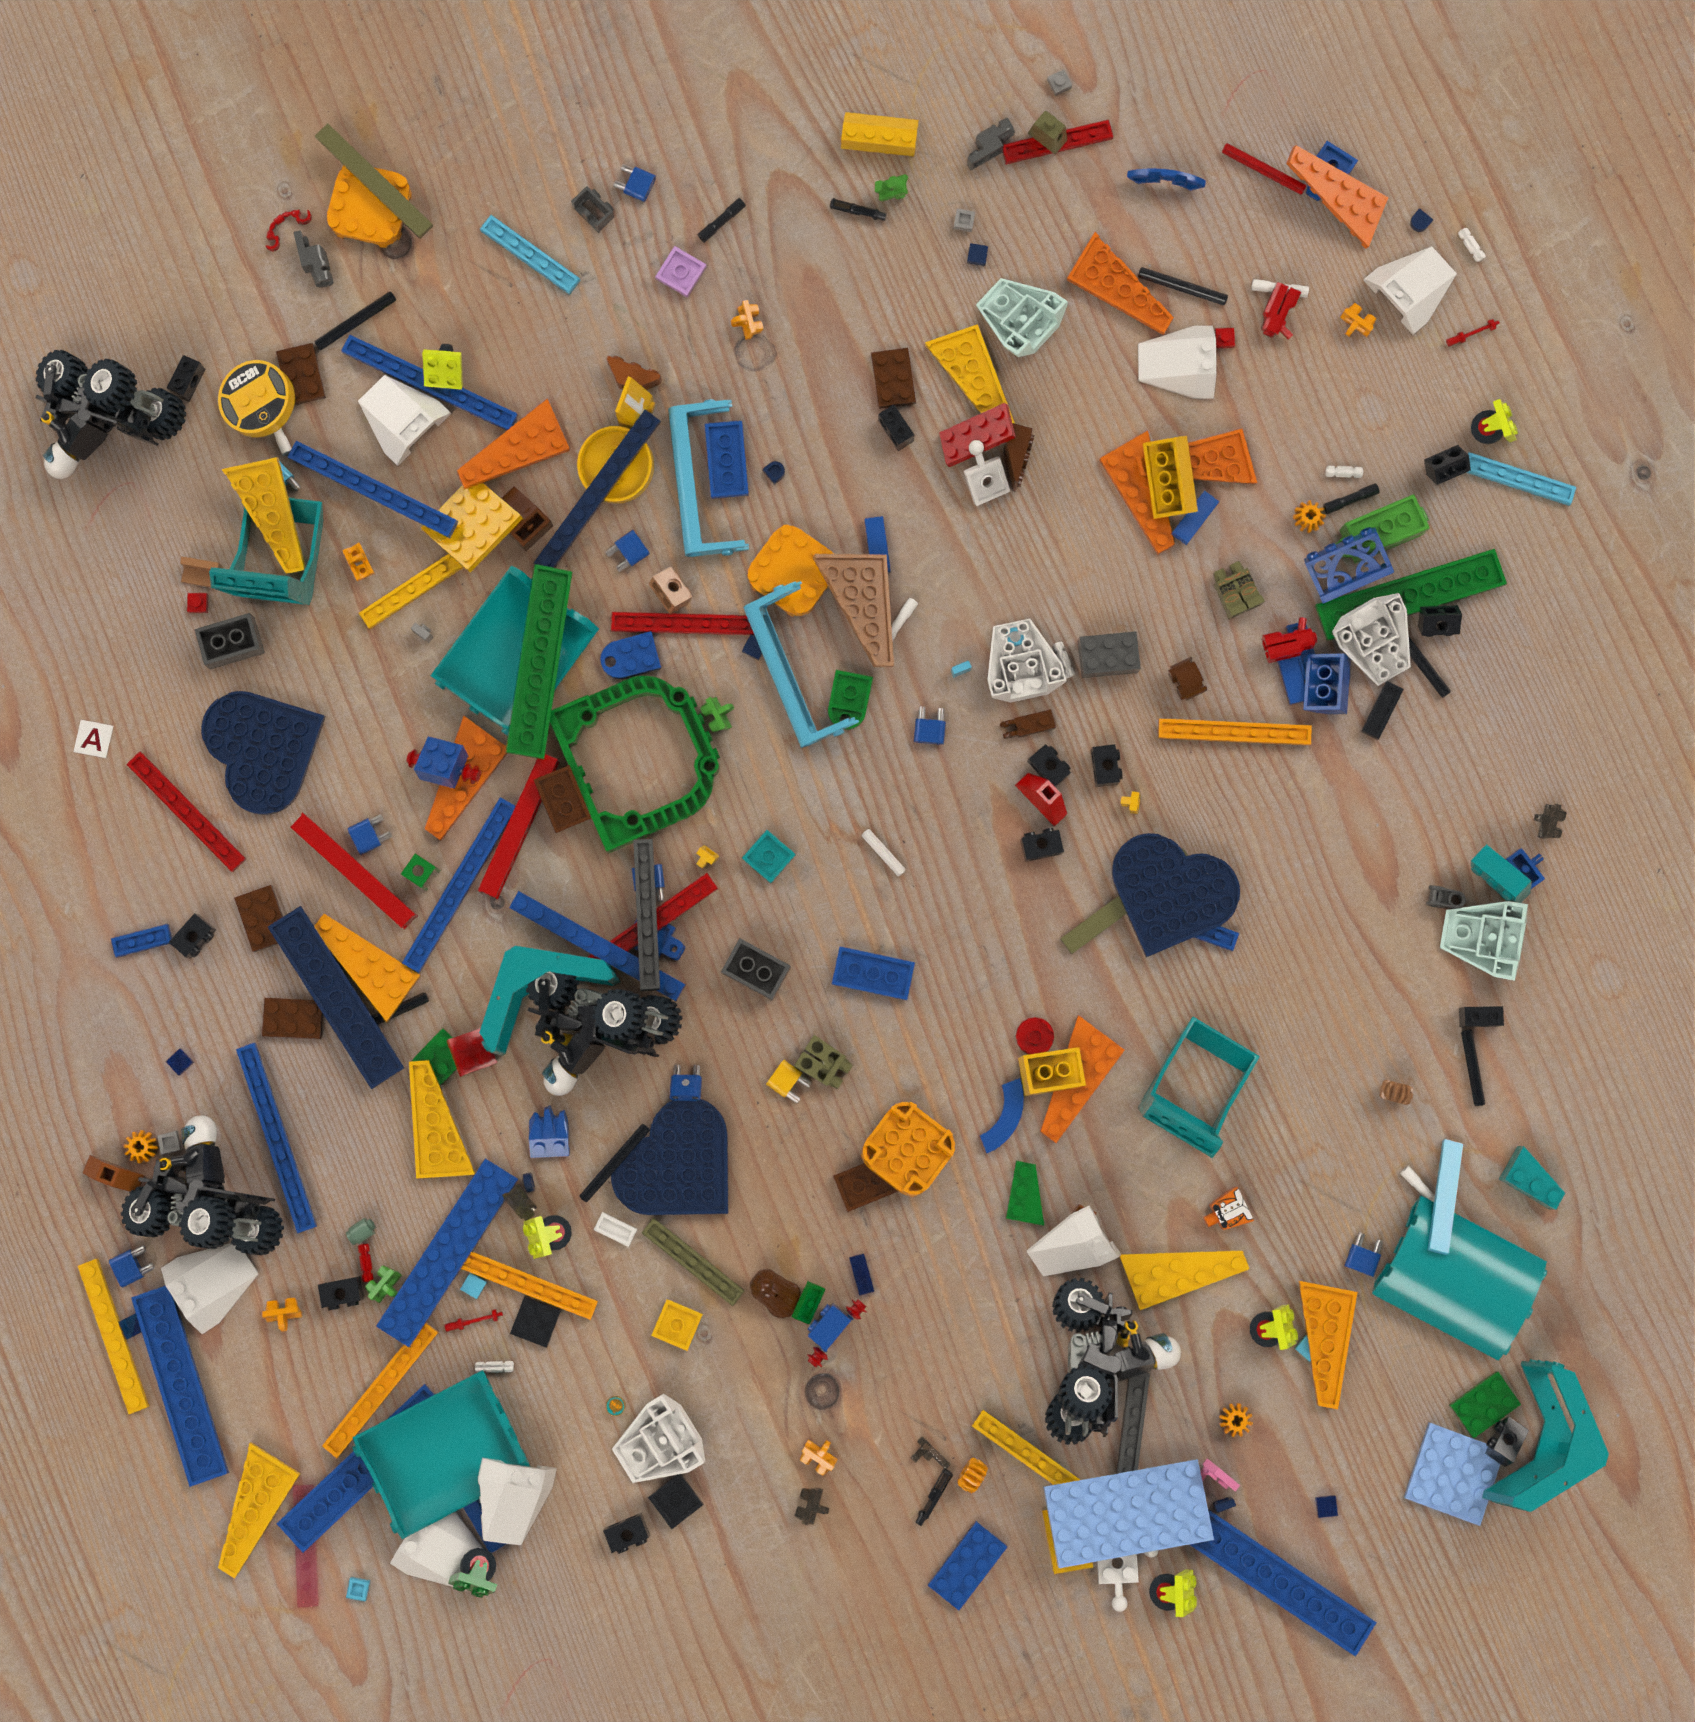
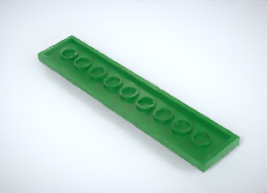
[1315,549,1507,641]
[505,564,572,760]

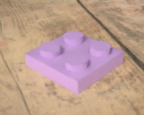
[655,246,707,298]

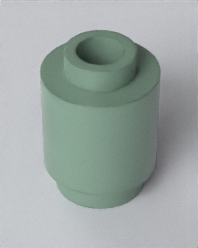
[346,1218,376,1245]

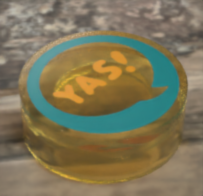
[606,1396,626,1416]

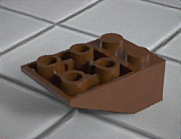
[1003,423,1035,492]
[501,486,553,552]

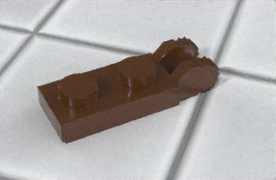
[1000,709,1056,739]

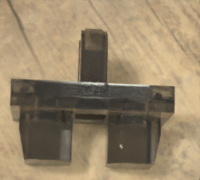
[1533,804,1567,839]
[502,1184,537,1221]
[795,1488,829,1525]

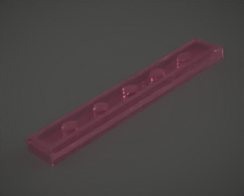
[293,1484,319,1608]

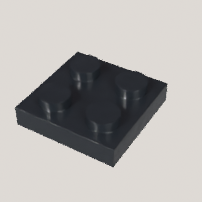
[510,1296,561,1348]
[648,1474,704,1529]

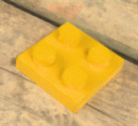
[651,1299,703,1351]

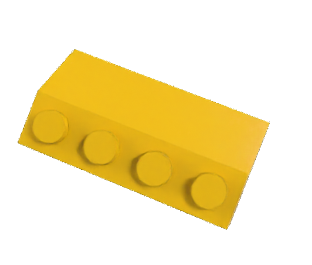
[841,112,919,157]
[1143,436,1198,519]

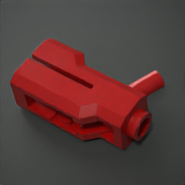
[1261,282,1301,340]
[1261,617,1318,664]

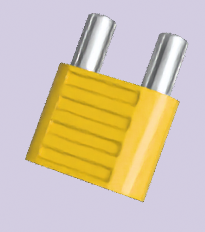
[766,1060,812,1103]

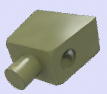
[1028,111,1067,154]

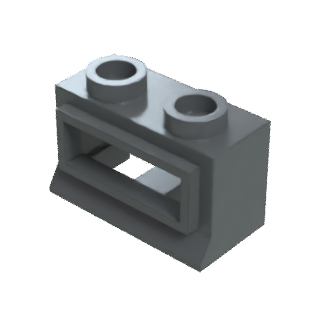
[571,186,614,233]

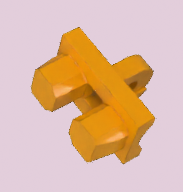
[731,300,763,340]
[1340,303,1376,337]
[342,542,375,582]
[262,1297,302,1332]
[800,1439,838,1476]

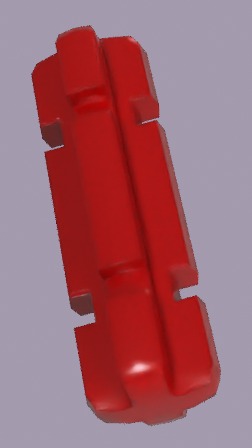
[358,1243,374,1282]

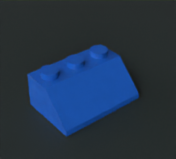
[1303,653,1351,714]

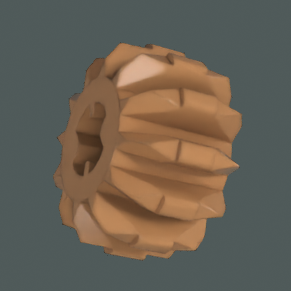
[1379,1080,1414,1105]

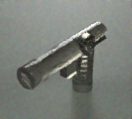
[910,1436,950,1469]

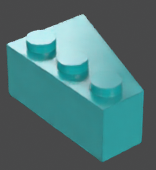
[1471,844,1532,903]
[1499,1146,1565,1210]

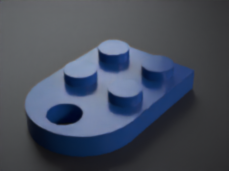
[600,632,661,679]

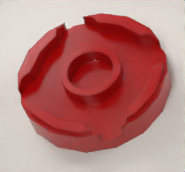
[1016,1017,1054,1055]

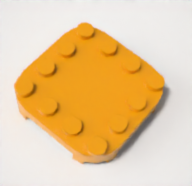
[327,165,412,248]
[747,524,834,617]
[861,1102,956,1197]

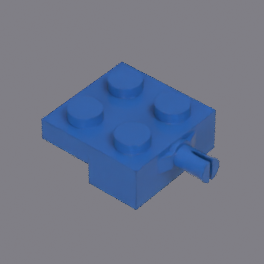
[1506,848,1545,889]

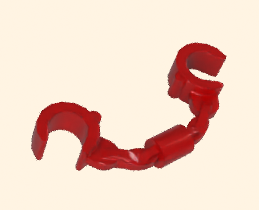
[265,209,312,252]

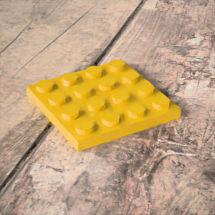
[421,483,523,573]

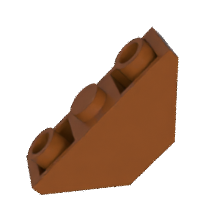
[607,356,662,390]
[83,1155,145,1192]

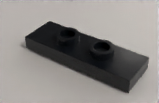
[1361,681,1404,740]

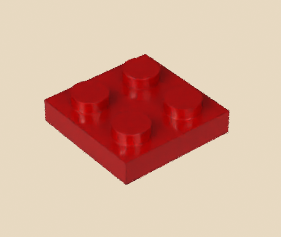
[447,1028,497,1077]

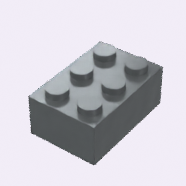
[194,613,265,670]
[1077,631,1141,678]
[721,938,791,1001]

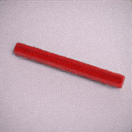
[1222,143,1306,195]

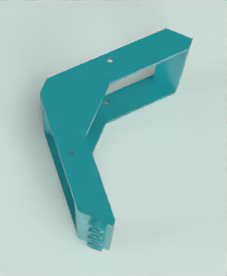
[209,498,324,605]
[479,946,621,1056]
[1138,1017,1260,1158]
[1482,1359,1609,1512]

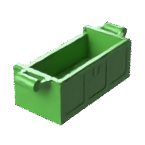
[1335,494,1430,564]

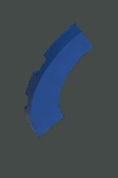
[1127,168,1206,191]
[979,1078,1024,1154]

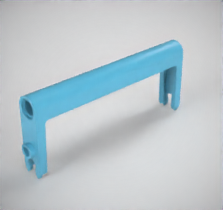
[668,399,749,557]
[743,581,859,748]

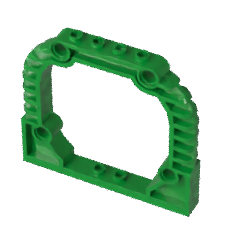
[550,676,720,854]

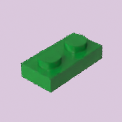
[791,1281,826,1325]

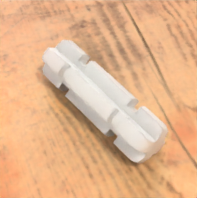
[1458,228,1486,262]
[1325,466,1363,478]
[1053,642,1075,678]
[475,1361,514,1373]

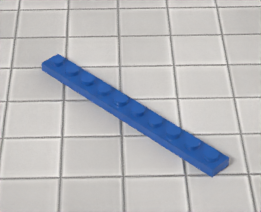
[341,335,518,431]
[288,441,458,538]
[402,797,516,973]
[509,891,686,1001]
[236,1043,317,1233]

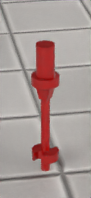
[1446,319,1500,347]
[444,1309,503,1332]

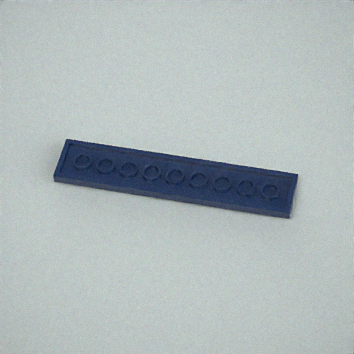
[268,906,405,1089]

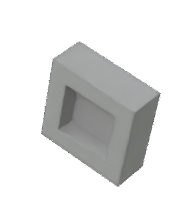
[1047,70,1072,96]
[953,209,975,232]
[411,623,433,643]
[157,1131,182,1155]

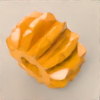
[1293,500,1326,533]
[124,1130,159,1163]
[1219,1403,1253,1437]
[957,1457,988,1494]

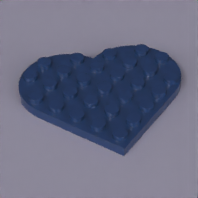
[201,691,326,815]
[1112,833,1240,958]
[611,1099,729,1215]

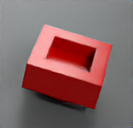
[1214,328,1235,349]
[187,593,208,613]

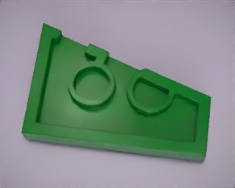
[1006,1161,1044,1226]

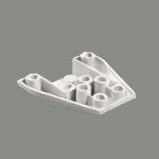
[1363,247,1457,335]
[358,375,451,466]
[1332,593,1411,686]
[988,619,1067,703]

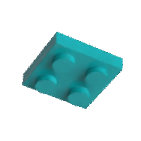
[742,830,796,884]

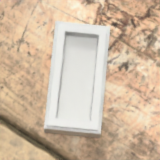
[594,1212,637,1247]

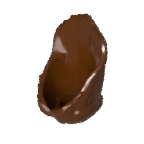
[750,1269,801,1318]

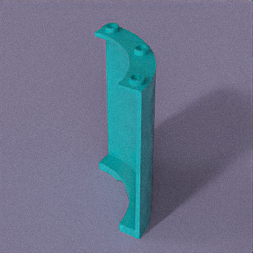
[430,565,599,736]
[1372,1195,1547,1361]
[352,1370,531,1539]

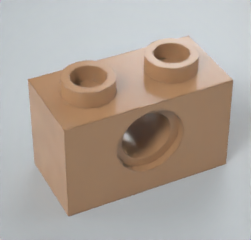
[649,566,692,614]

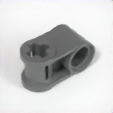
[1426,885,1466,909]

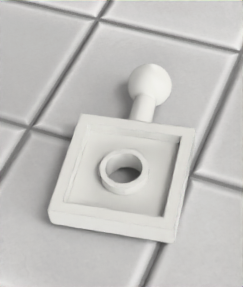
[964,440,1011,506]
[1097,1554,1139,1612]

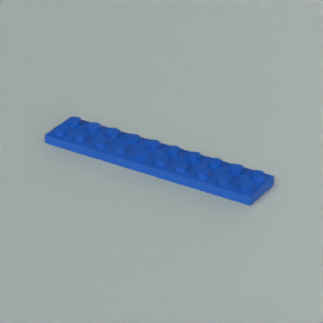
[376,1158,519,1348]
[131,1286,229,1487]
[276,1384,435,1553]
[1189,1509,1377,1657]

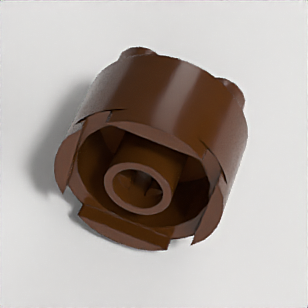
[1168,657,1207,701]

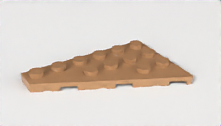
[813,554,894,667]

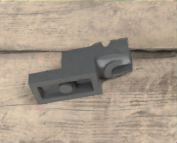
[967,118,1015,171]
[293,230,334,287]

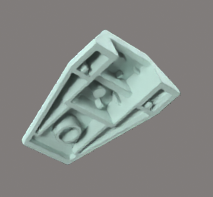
[976,278,1068,357]
[1440,901,1528,981]

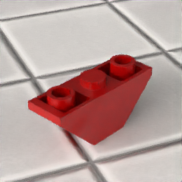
[1015,773,1067,827]

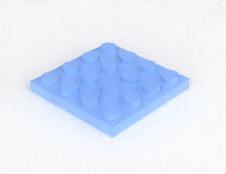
[1404,1422,1500,1526]

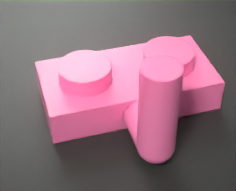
[1200,1459,1240,1492]

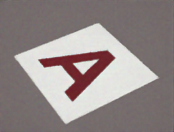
[73,720,113,758]

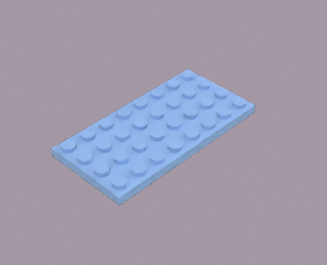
[1043,1459,1214,1568]

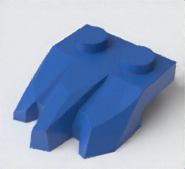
[529,1105,570,1158]

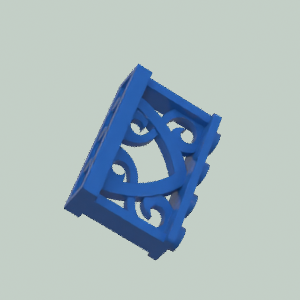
[1304,527,1395,603]

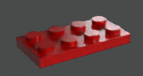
[939,403,1016,467]

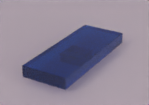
[849,1253,874,1296]

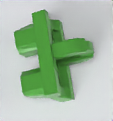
[875,174,908,202]
[700,697,734,732]
[365,1266,402,1303]

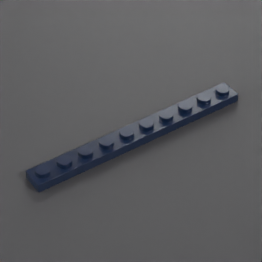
[534,410,661,568]

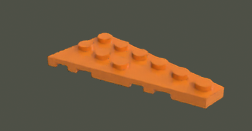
[1067,232,1174,335]
[457,398,570,490]
[1135,429,1257,484]
[425,716,507,841]
[1040,1015,1125,1143]

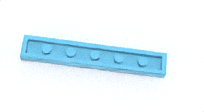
[480,215,581,295]
[1466,452,1576,506]
[1427,1139,1463,1255]

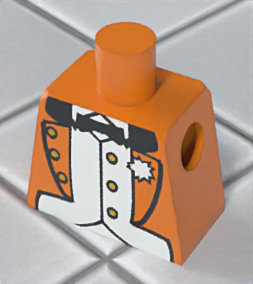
[1203,1187,1254,1230]

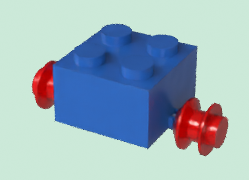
[406,736,481,789]
[807,1299,867,1368]

